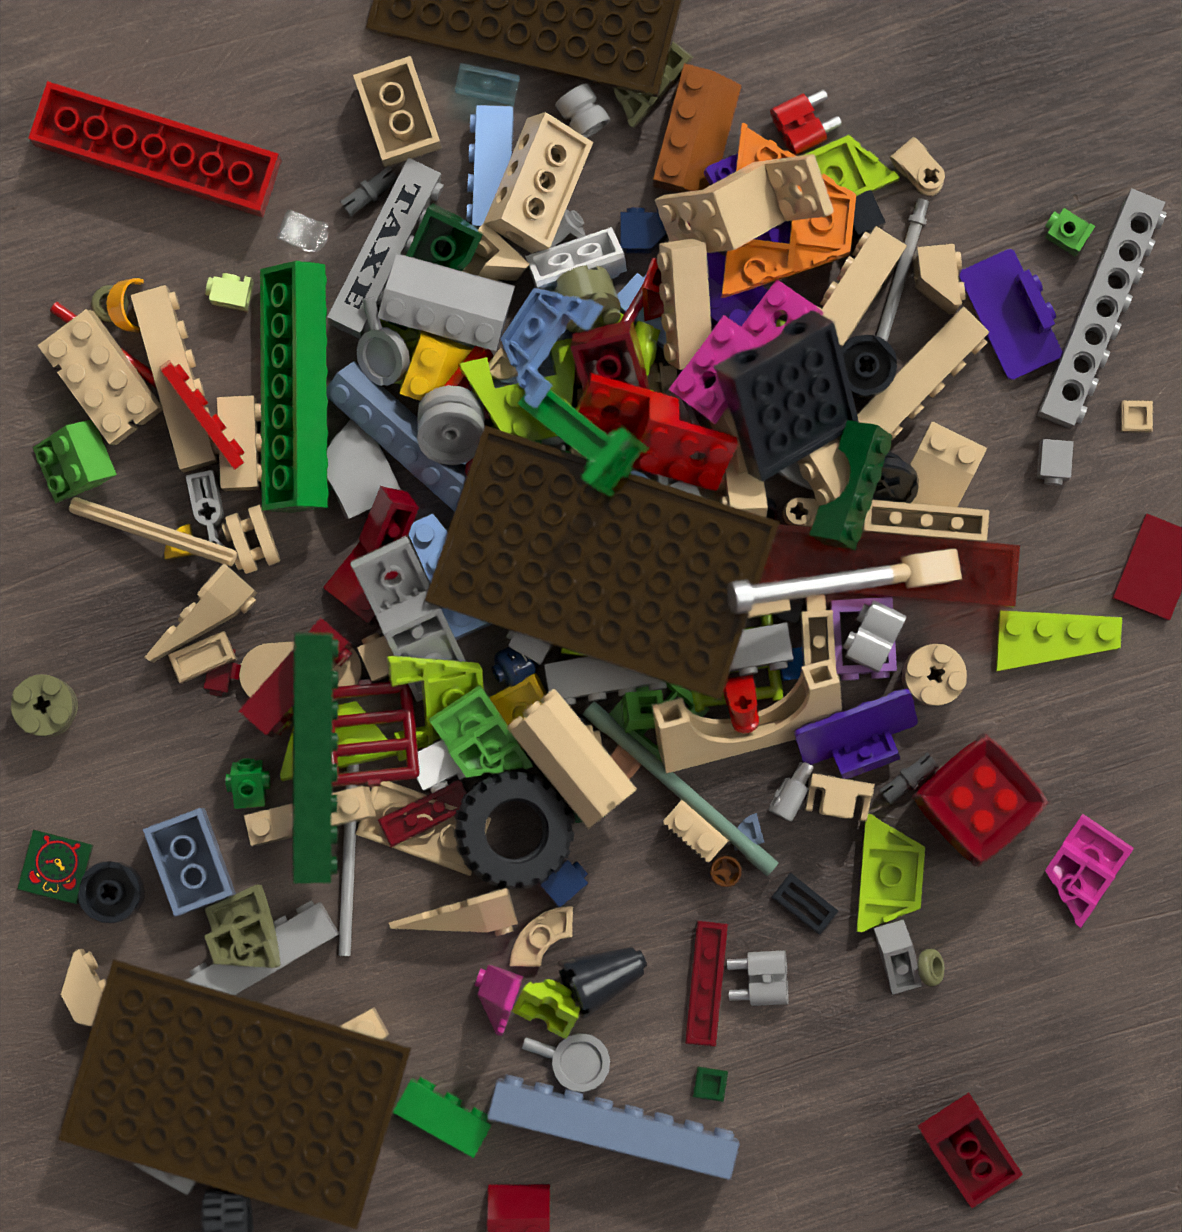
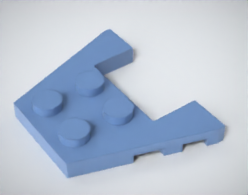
[501,288,603,408]

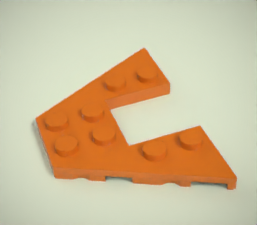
[721,123,856,298]

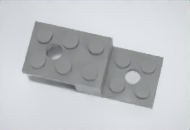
[350,536,466,702]

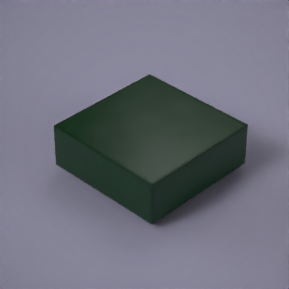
[693,1066,728,1102]

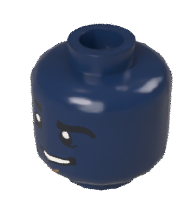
[491,647,539,687]

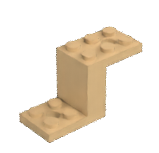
[655,154,834,253]

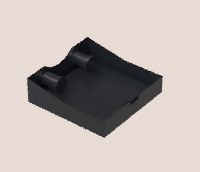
[713,310,859,482]

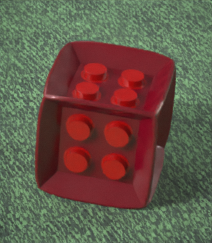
[911,733,1049,867]

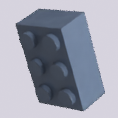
[143,808,236,916]

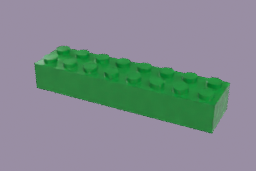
[260,260,329,513]

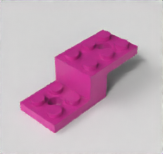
[669,279,824,424]

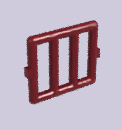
[332,679,420,787]

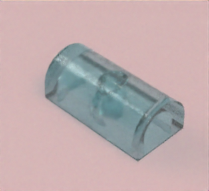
[454,63,520,106]

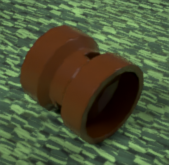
[710,856,741,887]

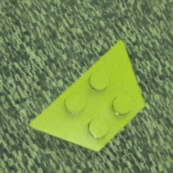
[805,135,899,196]
[280,701,397,781]
[856,814,925,932]

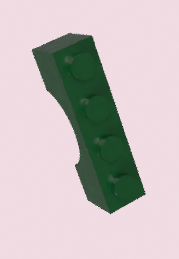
[809,420,892,551]

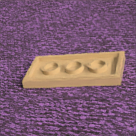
[356,781,491,876]

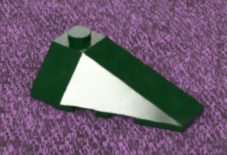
[382,204,484,330]

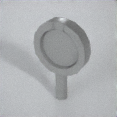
[357,296,410,386]
[522,1033,610,1092]

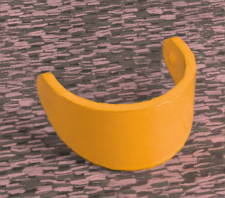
[107,278,144,332]

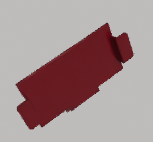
[204,645,241,696]

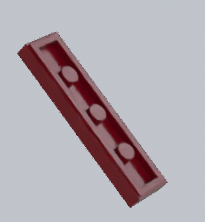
[685,921,728,1047]

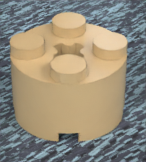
[902,644,967,706]

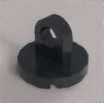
[872,452,919,503]

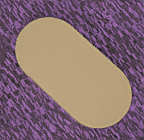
[239,642,362,700]

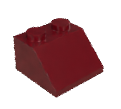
[323,542,399,626]
[487,1184,550,1232]

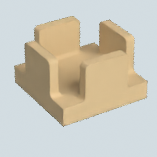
[804,774,874,822]

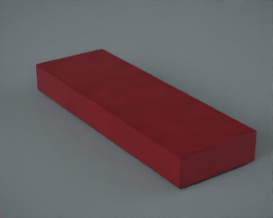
[378,780,467,848]

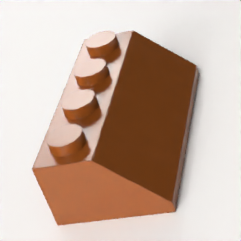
[653,63,742,193]

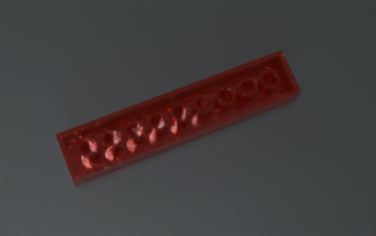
[759,525,1020,609]

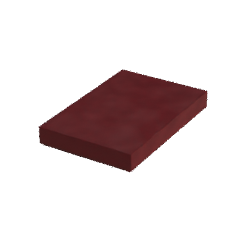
[1112,513,1182,621]

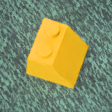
[399,330,473,401]

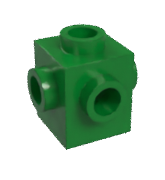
[226,758,271,809]

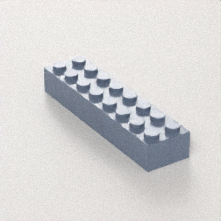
[488,1074,739,1179]

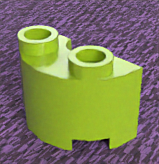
[511,979,580,1039]

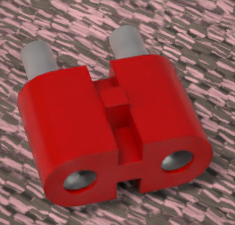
[770,90,842,155]

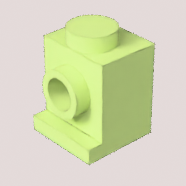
[206,273,254,312]

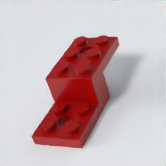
[576,373,738,491]

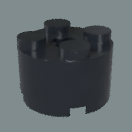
[841,335,897,400]
[78,861,145,923]

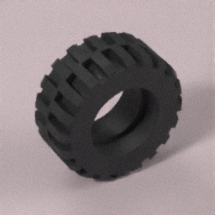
[453,771,574,890]

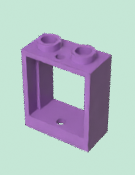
[829,597,897,681]

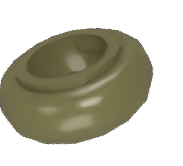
[91,285,129,322]
[917,948,945,987]

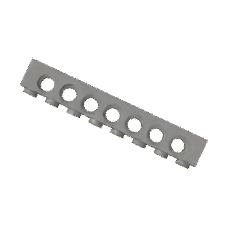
[1037,188,1167,429]

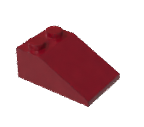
[570,319,650,413]
[918,1092,1023,1208]

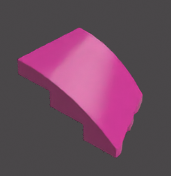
[1045,814,1134,928]

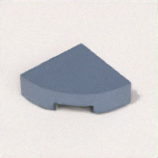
[734,813,764,851]

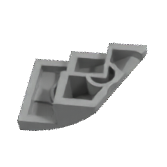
[327,419,401,519]

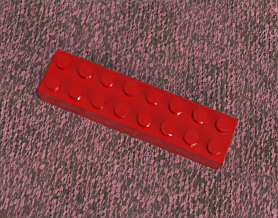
[28,81,282,217]

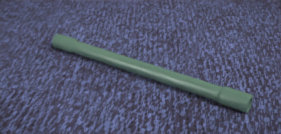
[582,701,779,876]

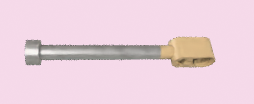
[727,549,962,613]

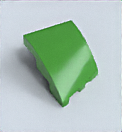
[429,685,533,777]

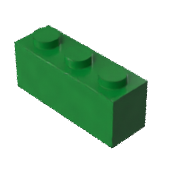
[393,1076,493,1158]

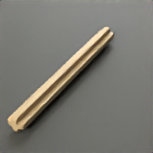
[69,497,237,566]

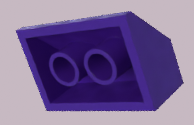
[706,252,768,327]

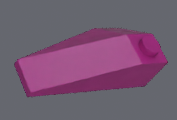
[474,964,523,1036]

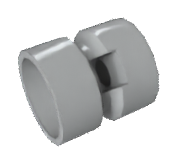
[555,83,610,138]

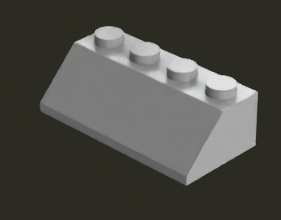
[378,253,515,351]

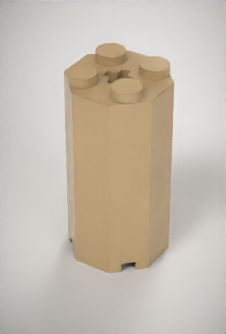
[506,688,637,829]

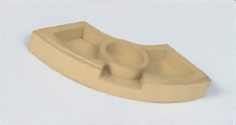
[510,906,573,967]

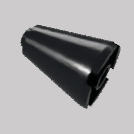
[558,947,647,1019]

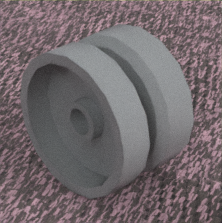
[417,385,485,465]

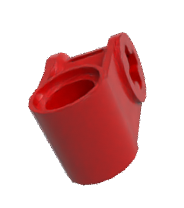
[723,674,759,733]

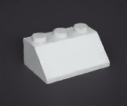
[525,227,627,292]

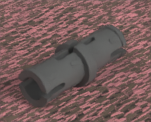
[340,166,398,217]
[879,753,939,805]

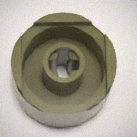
[552,265,621,333]
[11,674,78,737]

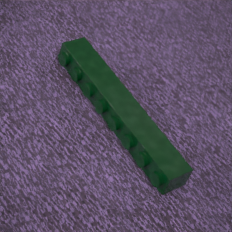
[292,632,339,884]

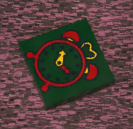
[18,830,94,904]

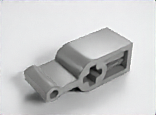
[186,470,224,546]

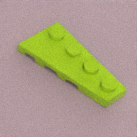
[996,610,1122,672]

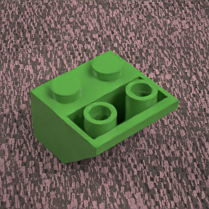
[33,420,116,503]

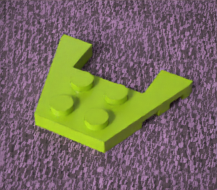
[459,338,575,442]
[387,656,483,761]

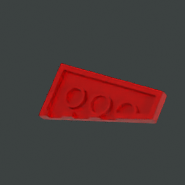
[160,360,245,470]

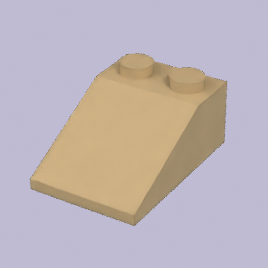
[910,421,987,507]

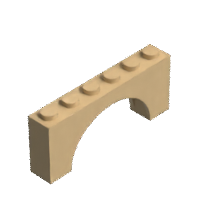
[652,659,842,773]

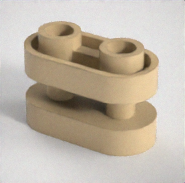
[222,505,281,574]

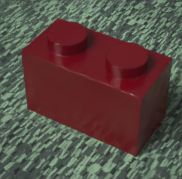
[359,486,419,553]

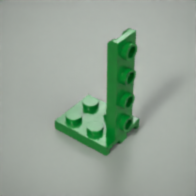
[517,389,649,497]

